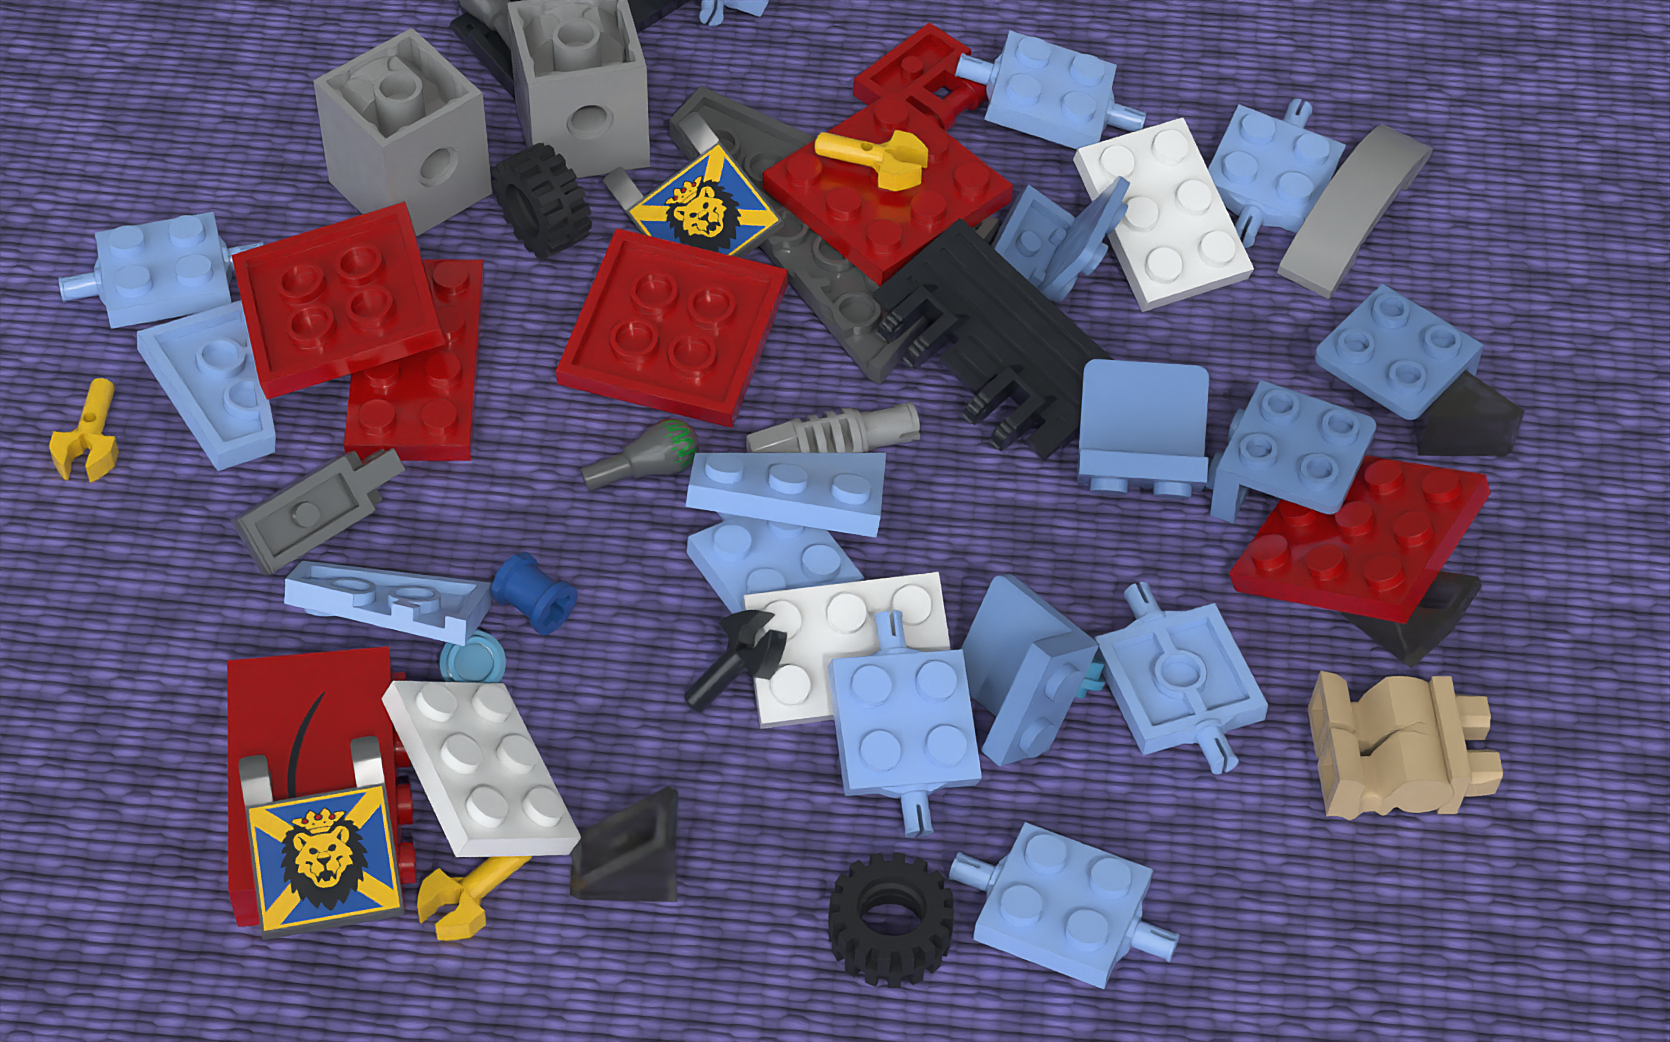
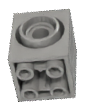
[507,0,650,179]
[313,28,492,236]

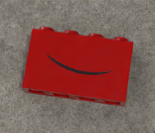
[227,646,417,927]

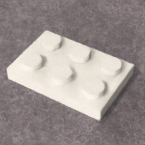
[1073,117,1254,312]
[742,572,951,729]
[381,681,581,857]

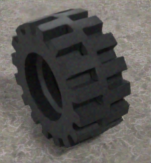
[492,143,592,259]
[828,852,954,988]

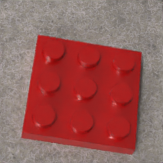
[763,90,1013,287]
[231,202,446,400]
[556,228,788,428]
[1229,455,1491,624]

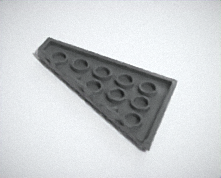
[669,85,999,385]

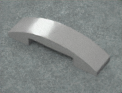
[1277,124,1433,299]

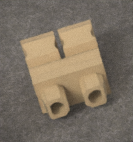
[1307,670,1503,820]

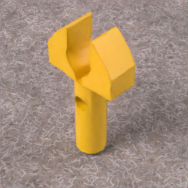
[815,130,928,191]
[49,378,119,483]
[417,856,532,941]

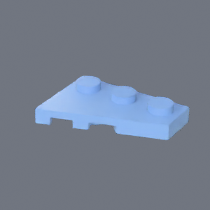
[137,300,276,471]
[685,453,886,538]
[284,560,493,646]

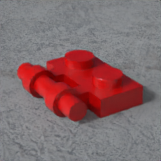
[853,22,988,132]

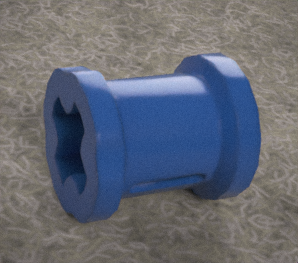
[490,552,578,635]

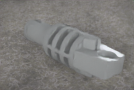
[746,401,920,453]

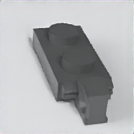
[231,448,406,575]

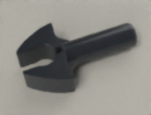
[684,610,787,712]

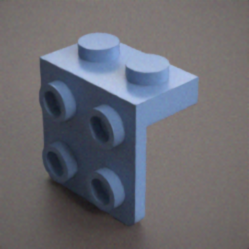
[991,176,1130,304]
[1315,283,1484,420]
[1076,359,1209,499]
[1205,380,1376,523]
[961,574,1100,766]

